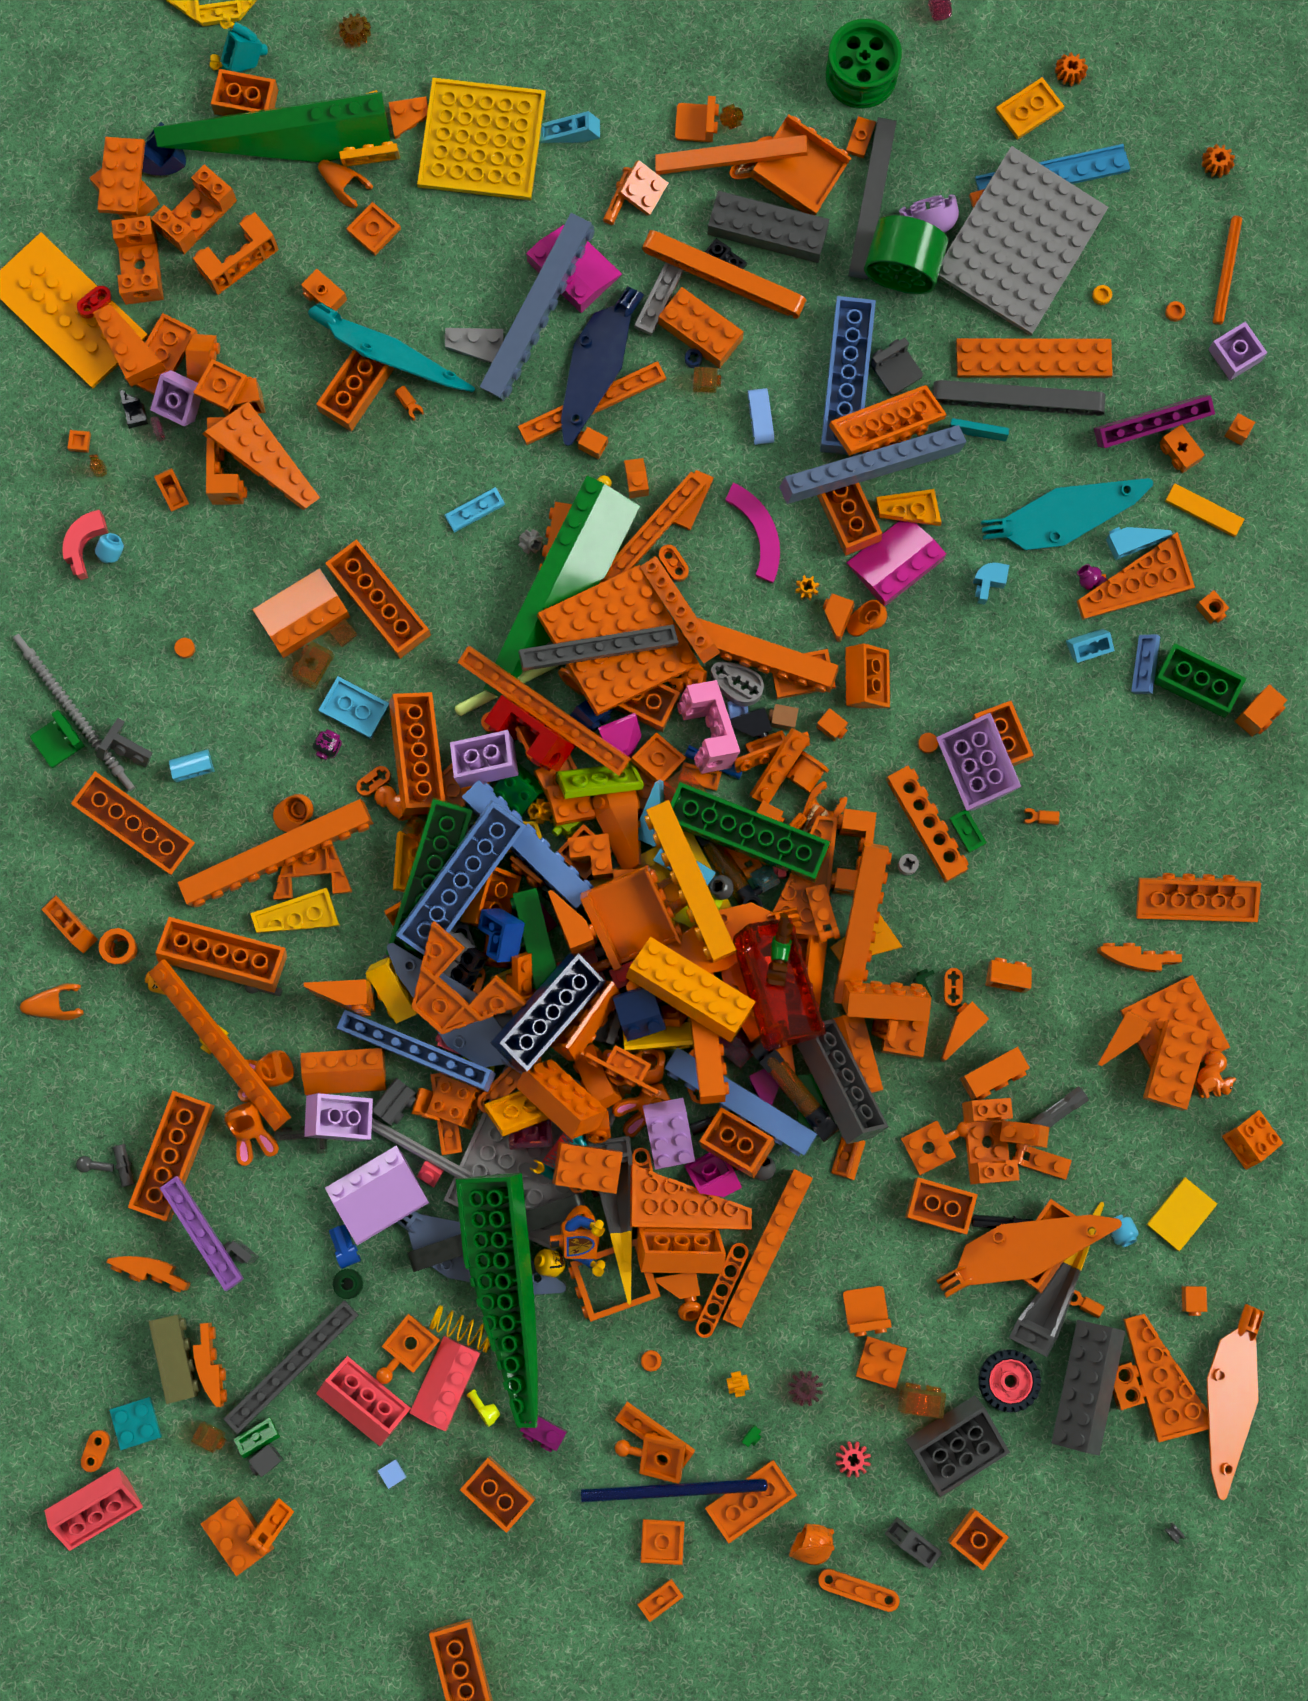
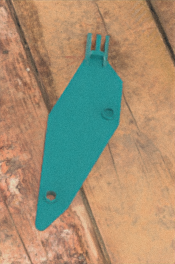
[308,302,475,392]
[981,478,1153,550]

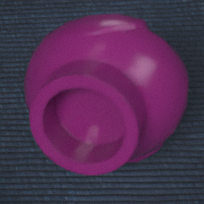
[1077,564,1107,590]

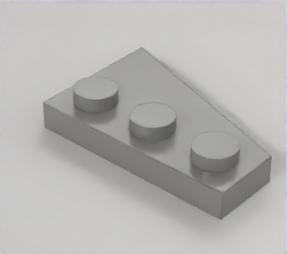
[445,328,504,363]

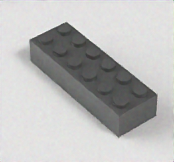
[707,191,830,263]
[793,1019,888,1144]
[1051,1320,1125,1456]

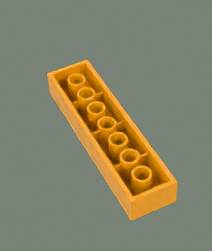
[644,800,736,963]

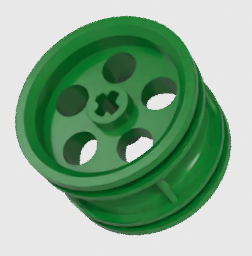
[825,19,902,109]

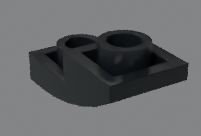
[705,238,747,269]

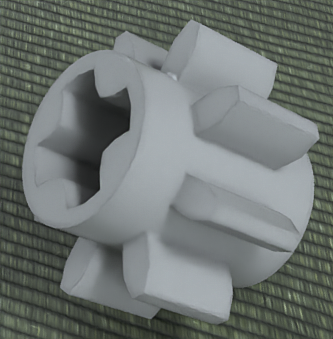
[518,529,543,554]

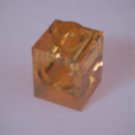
[693,367,721,393]
[191,1421,227,1453]

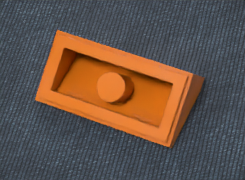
[831,1137,866,1180]

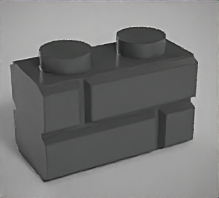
[372,1078,417,1126]

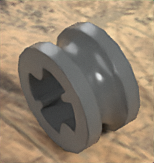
[1164,1523,1185,1544]

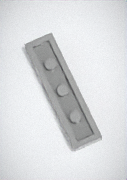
[634,262,684,336]

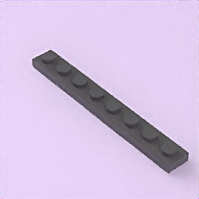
[518,624,679,671]
[224,1300,359,1434]

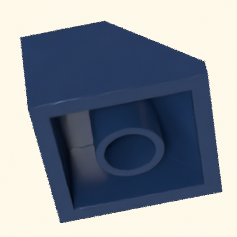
[613,987,666,1042]

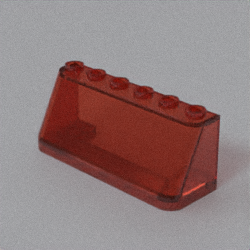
[733,918,826,1051]

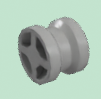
[898,854,919,876]

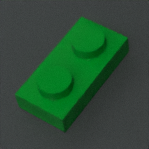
[949,809,987,854]
[234,1417,280,1459]

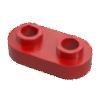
[77,286,112,319]

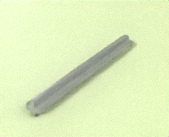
[371,1118,472,1178]

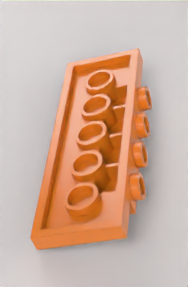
[829,385,947,456]
[1136,873,1261,922]

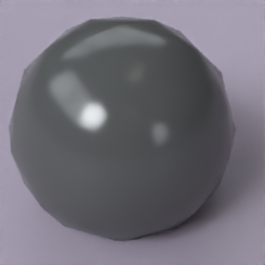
[708,875,734,900]
[754,1156,776,1181]

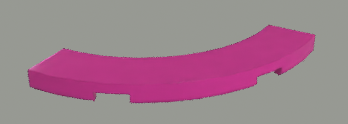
[725,483,780,584]

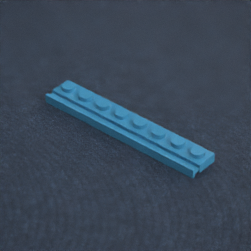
[975,144,1130,191]

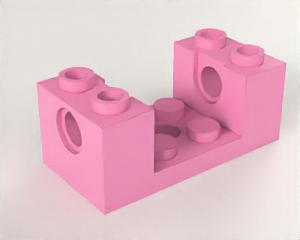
[677,680,740,774]

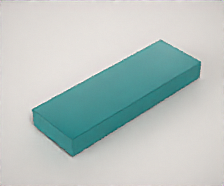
[949,418,1010,441]

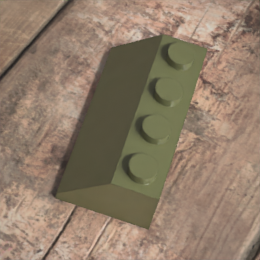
[149,1314,200,1404]

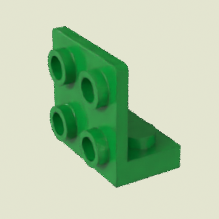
[30,710,85,768]
[493,763,544,817]

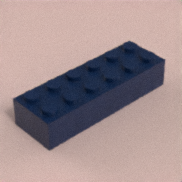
[490,953,606,1072]

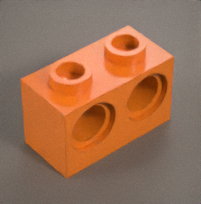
[1113,1361,1146,1410]

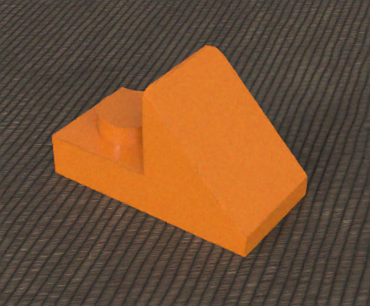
[154,468,189,512]

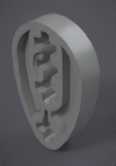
[711,662,764,707]

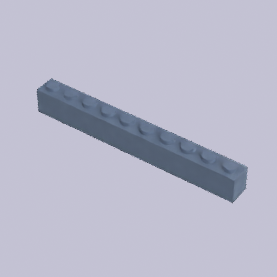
[480,213,595,401]
[779,425,967,504]

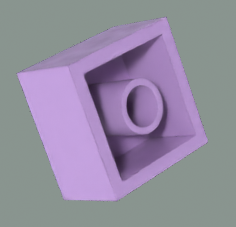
[1208,321,1267,380]
[150,370,201,426]

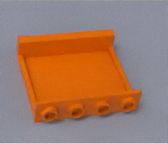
[749,114,852,215]
[580,865,683,970]

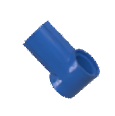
[329,1224,361,1269]

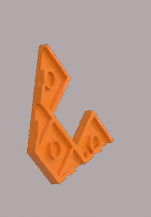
[411,921,527,1034]

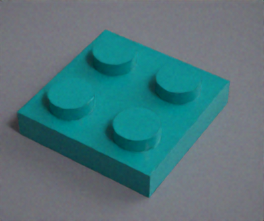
[109,1397,162,1450]

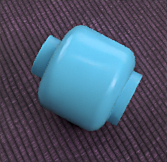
[95,533,124,563]
[1110,1215,1139,1247]

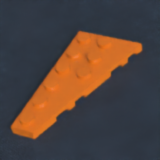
[1077,532,1195,620]
[1123,1314,1209,1442]

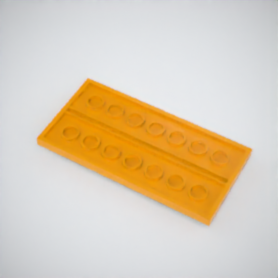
[0,232,149,389]

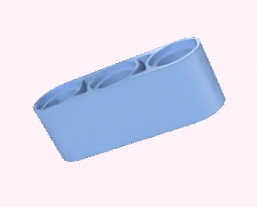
[747,388,774,445]

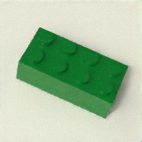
[1154,643,1247,718]

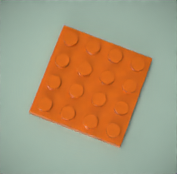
[1120,975,1230,1070]

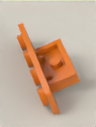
[734,730,810,773]
[584,1045,660,1097]

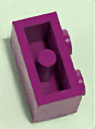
[520,1415,567,1452]

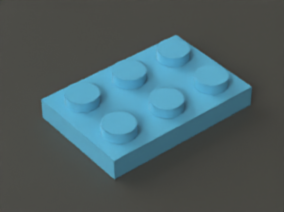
[318,676,389,739]

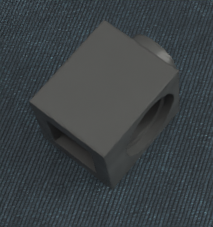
[249,1443,284,1477]

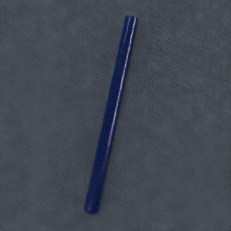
[581,1479,768,1502]

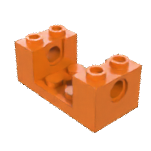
[151,164,237,255]
[193,212,279,295]
[111,216,164,305]
[206,417,247,505]
[830,809,877,896]
[962,1098,1020,1185]

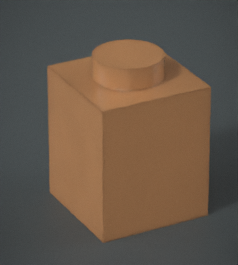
[768,704,799,731]

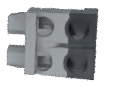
[443,931,489,988]

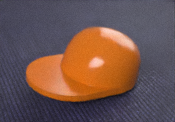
[847,600,887,637]
[273,794,314,832]

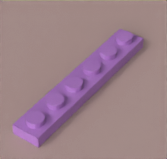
[160,1176,244,1291]

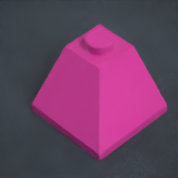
[598,713,642,758]
[684,1152,742,1197]

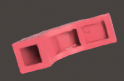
[63,509,108,580]

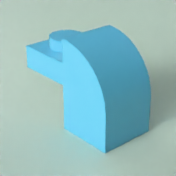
[973,563,1009,605]

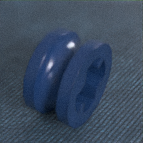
[685,349,702,368]

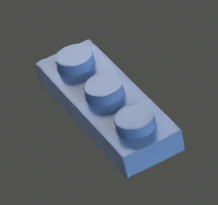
[1131,634,1160,694]

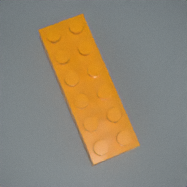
[626,937,756,1042]

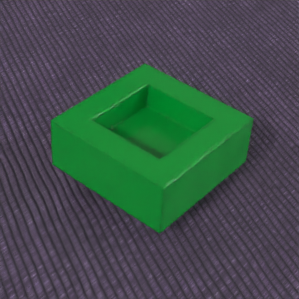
[741,1425,761,1447]

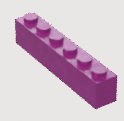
[1093,394,1215,448]

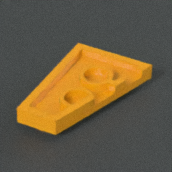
[876,489,941,526]

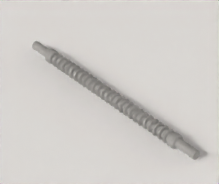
[13,634,135,792]

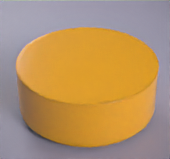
[1092,285,1112,305]

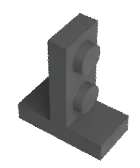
[96,718,153,768]
[885,1517,942,1569]

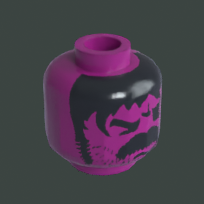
[312,729,342,760]

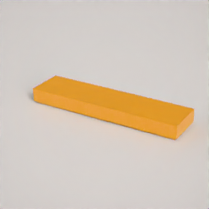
[1165,483,1245,537]

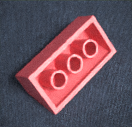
[410,1336,481,1431]
[316,1356,411,1446]
[44,1467,143,1551]

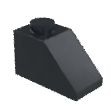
[730,707,772,739]

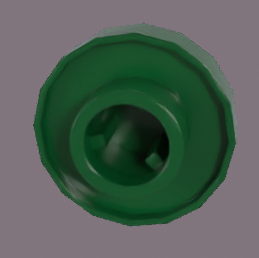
[332,1269,364,1299]

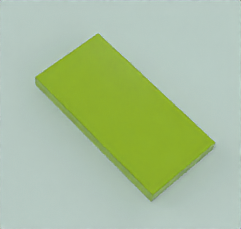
[556,763,644,799]

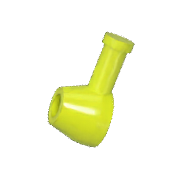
[467,1389,500,1427]

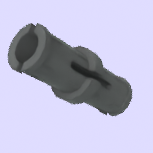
[112,1144,135,1187]

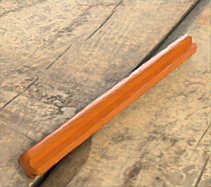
[1213,216,1242,325]

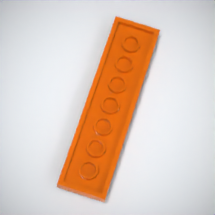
[956,338,1112,378]

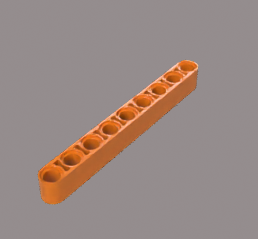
[642,230,806,319]

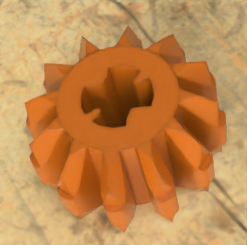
[1055,52,1088,87]
[1201,144,1235,178]

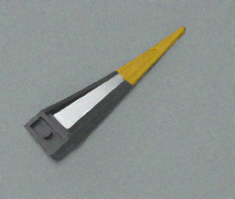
[589,1136,633,1305]
[1009,1202,1104,1357]

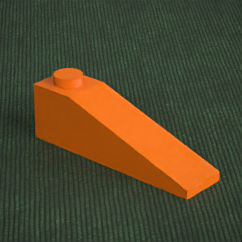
[591,790,641,870]

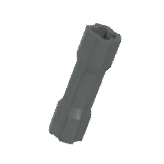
[1029,1086,1089,1129]

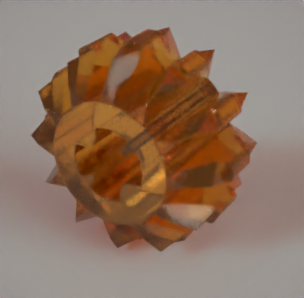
[339,13,371,47]

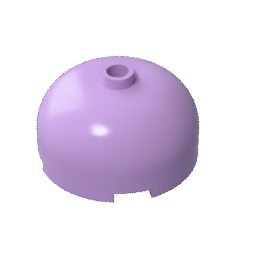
[899,194,959,233]

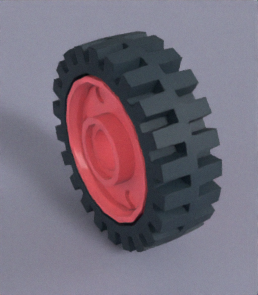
[978,1350,1041,1412]

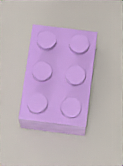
[450,730,518,788]
[304,1093,373,1142]
[643,1098,695,1170]

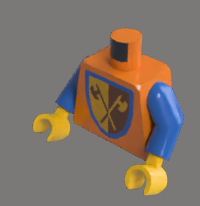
[549,1215,606,1277]

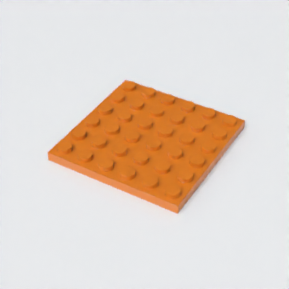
[537,565,699,716]

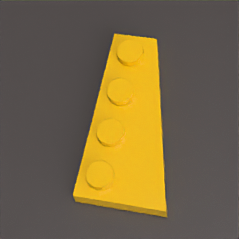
[250,888,340,933]

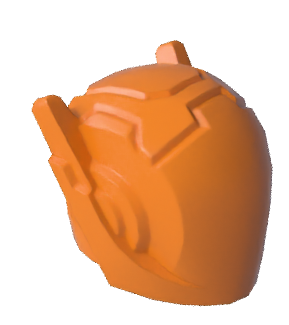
[789,1524,835,1565]

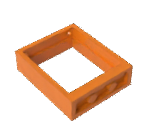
[568,1238,661,1322]

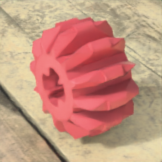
[835,1441,871,1477]

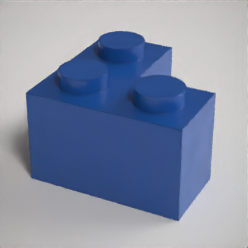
[478,908,525,962]

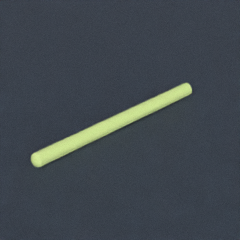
[455,665,560,716]

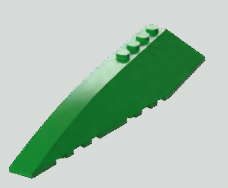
[153,91,391,162]
[483,476,640,697]
[456,1173,538,1428]

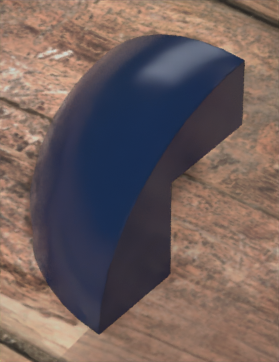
[142,122,186,176]

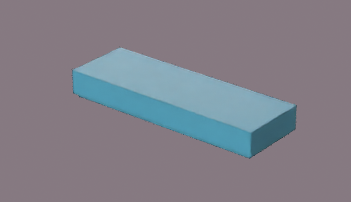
[444,487,505,533]

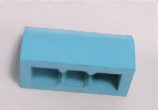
[1066,629,1115,663]
[169,749,215,782]

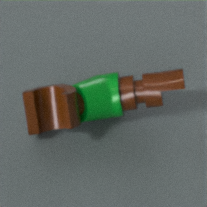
[766,913,793,986]

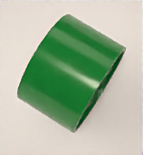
[864,215,948,295]

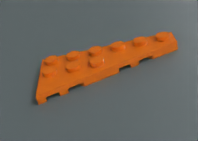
[202,401,320,510]
[773,816,838,936]
[630,1164,752,1230]

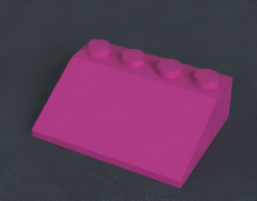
[526,225,622,313]
[846,521,946,606]

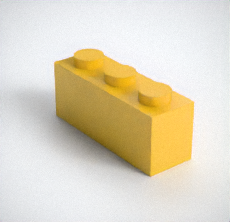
[365,956,417,1024]

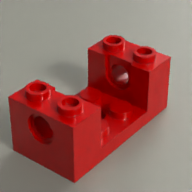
[484,695,576,772]

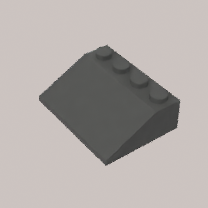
[905,1395,1010,1497]

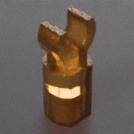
[89,454,107,477]

